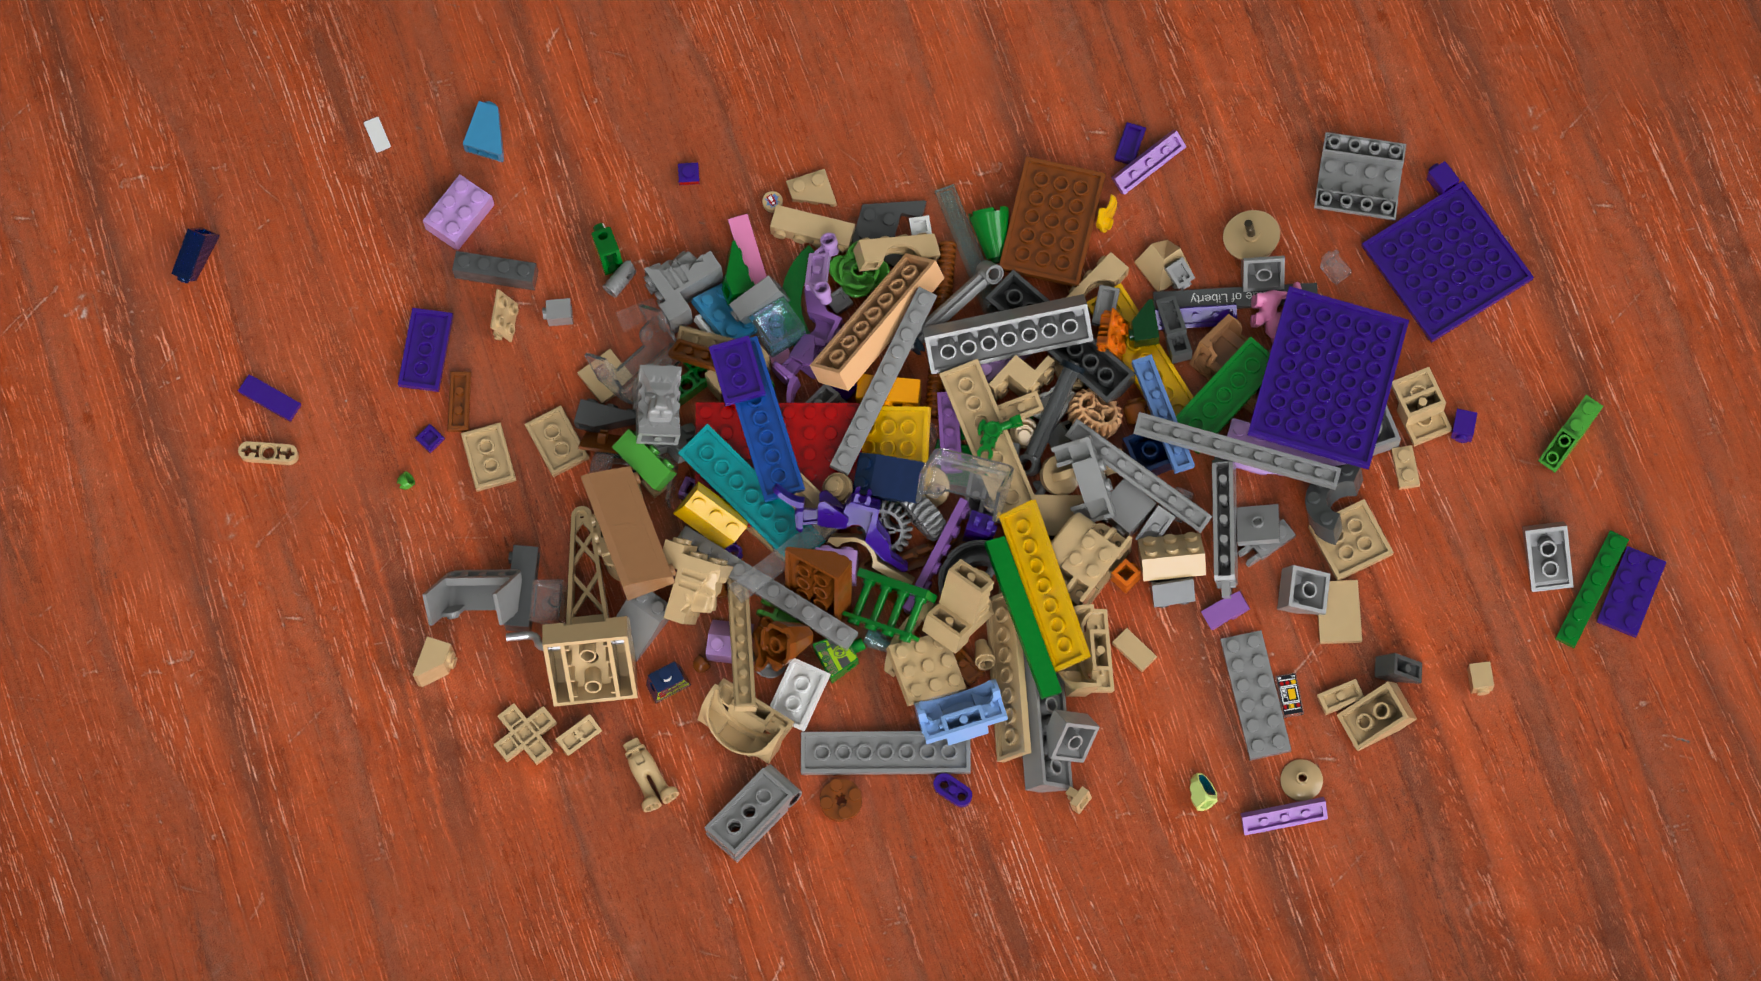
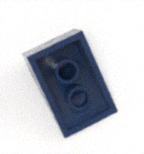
[852,453,925,504]

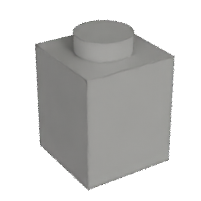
[542,298,573,326]

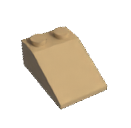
[1337,681,1417,751]

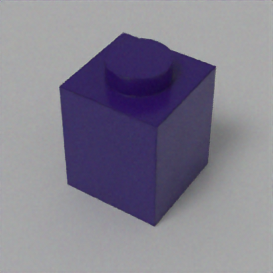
[1427,161,1460,195]
[1451,409,1477,443]

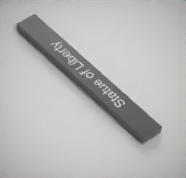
[1153,283,1318,309]

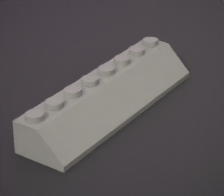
[922,294,1093,374]
[1023,651,1073,793]

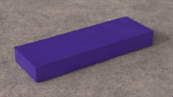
[238,374,301,422]

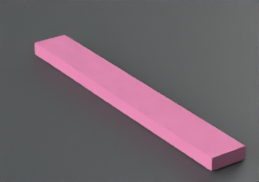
[728,214,790,365]

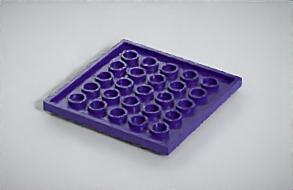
[1361,181,1534,343]

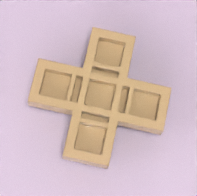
[494,703,557,765]

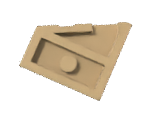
[786,169,837,207]

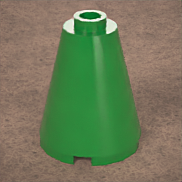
[968,206,1009,264]

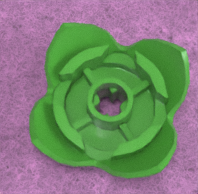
[829,240,890,298]

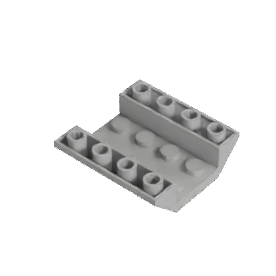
[1314,132,1406,220]

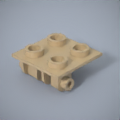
[490,289,519,342]

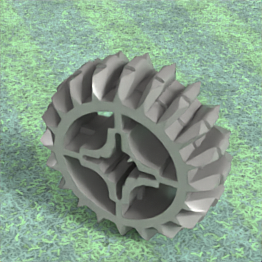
[900,491,947,541]
[857,500,913,553]

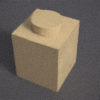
[1467,661,1494,696]

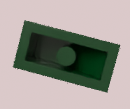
[1128,299,1159,348]

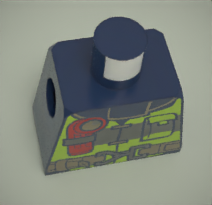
[646,662,691,703]

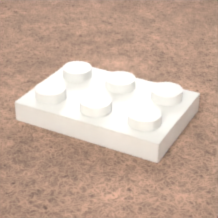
[770,658,831,732]

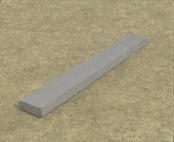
[1065,419,1213,533]

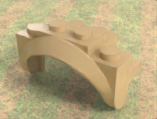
[1058,604,1115,697]
[698,678,794,764]

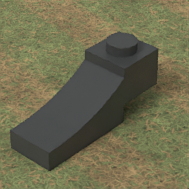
[1155,295,1192,364]

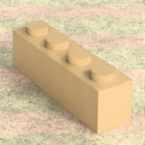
[770,205,855,254]

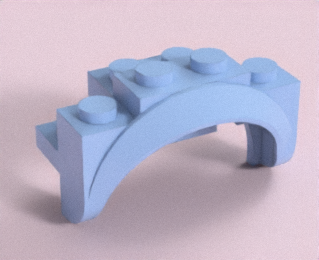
[914,679,1008,746]

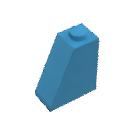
[463,101,504,162]

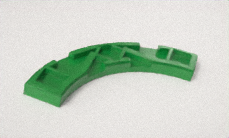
[781,245,815,346]

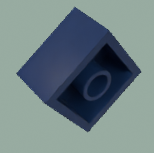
[1122,434,1173,476]

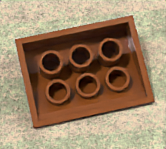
[785,547,852,622]

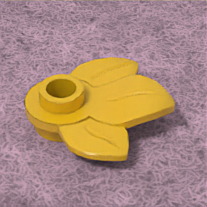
[1096,194,1117,233]

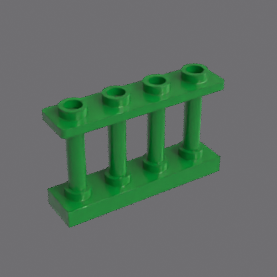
[842,568,937,643]

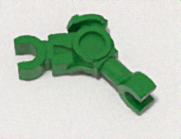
[977,414,1023,461]

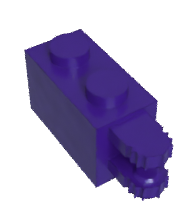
[962,510,998,542]

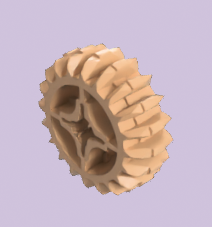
[1067,388,1123,439]

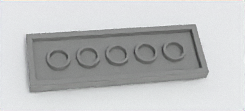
[1220,630,1291,761]

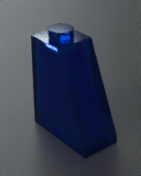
[171,228,220,283]

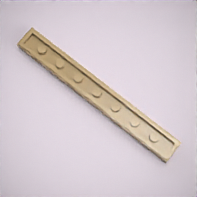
[727,578,756,712]

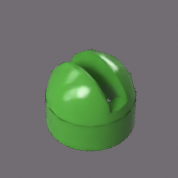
[397,471,415,490]

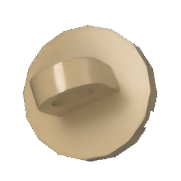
[1040,455,1078,495]

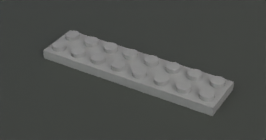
[801,731,971,775]

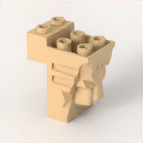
[663,537,733,625]
[922,559,994,654]

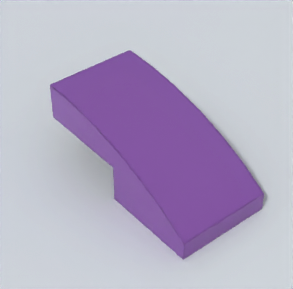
[1201,591,1250,630]

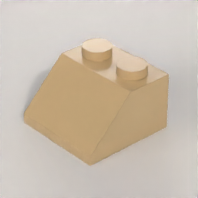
[413,636,457,687]

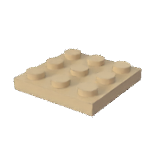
[1308,499,1394,581]
[886,635,967,706]

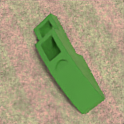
[1538,394,1603,473]

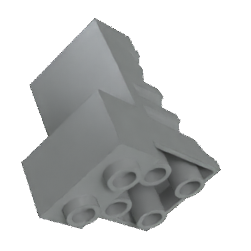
[643,251,723,335]
[632,364,682,445]

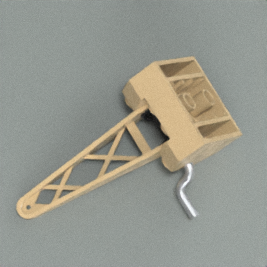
[506,506,638,707]

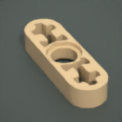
[238,441,299,465]

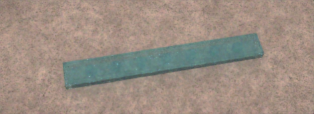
[935,184,999,315]

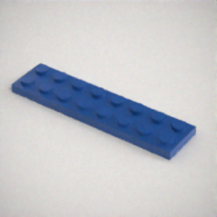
[735,336,805,502]

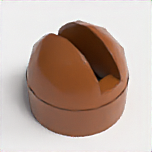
[693,654,711,673]

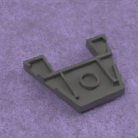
[852,200,927,267]

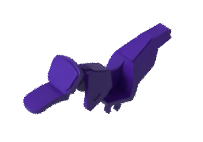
[772,483,908,572]

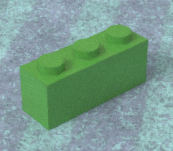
[612,429,677,492]

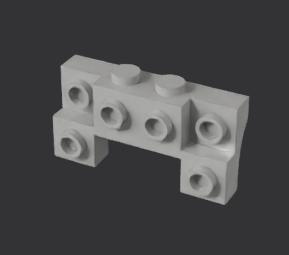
[1051,435,1116,522]

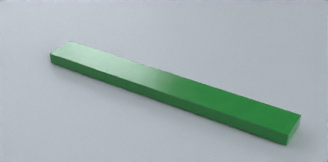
[984,536,1062,699]

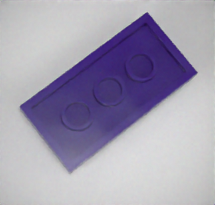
[398,308,453,392]
[1596,546,1666,638]

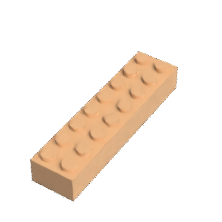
[810,253,944,391]

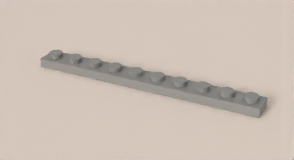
[829,287,937,476]
[1133,412,1341,490]
[677,526,859,651]

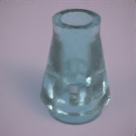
[863,630,891,652]

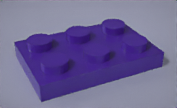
[709,335,766,406]

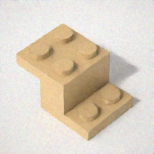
[989,355,1055,401]
[1391,367,1452,447]

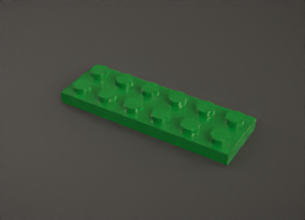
[1176,337,1270,454]

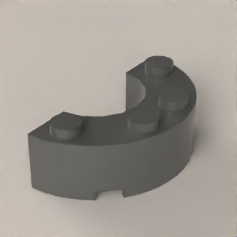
[1305,464,1363,545]
[938,540,1017,594]

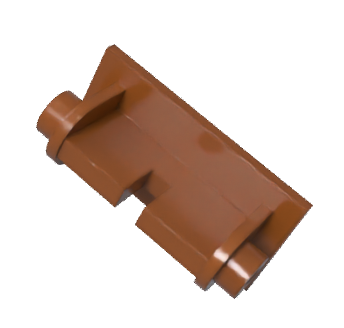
[898,541,935,572]

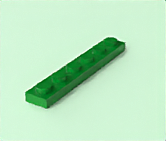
[1555,530,1629,648]

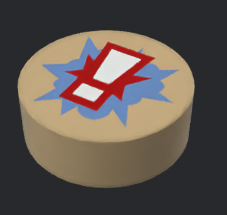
[762,191,783,213]

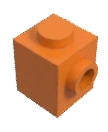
[1111,559,1141,594]

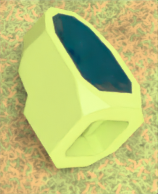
[1190,773,1218,811]

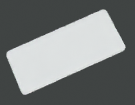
[364,117,391,153]

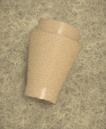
[975,639,996,671]

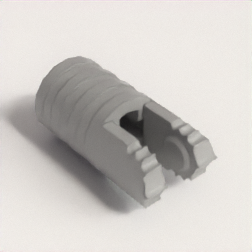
[602,260,636,298]

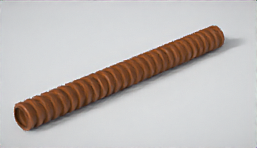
[925,240,957,419]

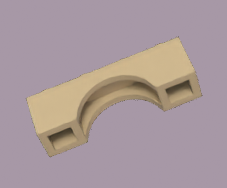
[853,233,941,271]
[1061,252,1129,299]

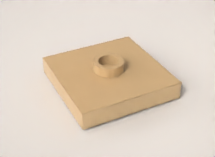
[577,349,635,405]

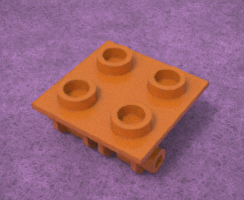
[1096,308,1129,362]

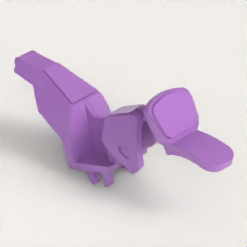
[772,288,844,403]

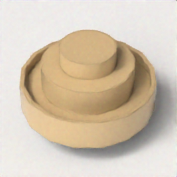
[1010,418,1038,449]
[823,473,853,503]

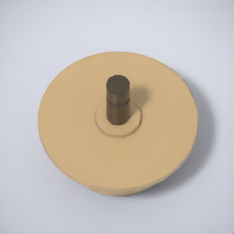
[1223,210,1280,260]

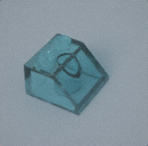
[748,296,806,358]

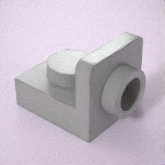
[1164,257,1195,290]

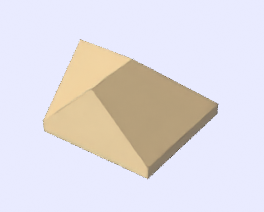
[1134,240,1192,292]

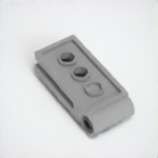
[704,764,802,863]

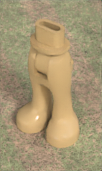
[623,738,679,812]

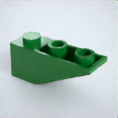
[721,241,755,306]

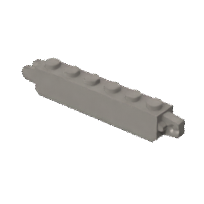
[1212,457,1238,599]

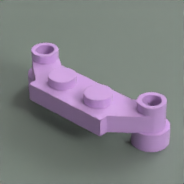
[805,232,839,305]

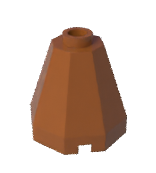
[760,621,813,667]

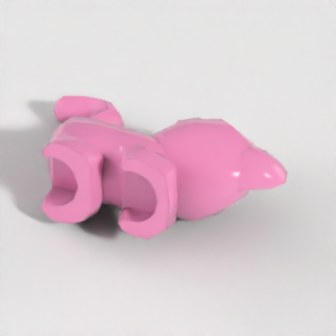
[1250,282,1302,344]

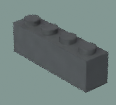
[452,251,539,291]
[504,545,540,632]

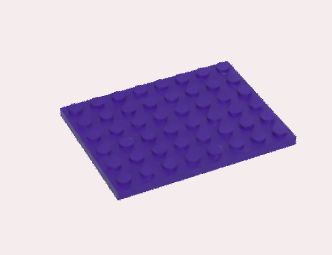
[1247,286,1409,470]

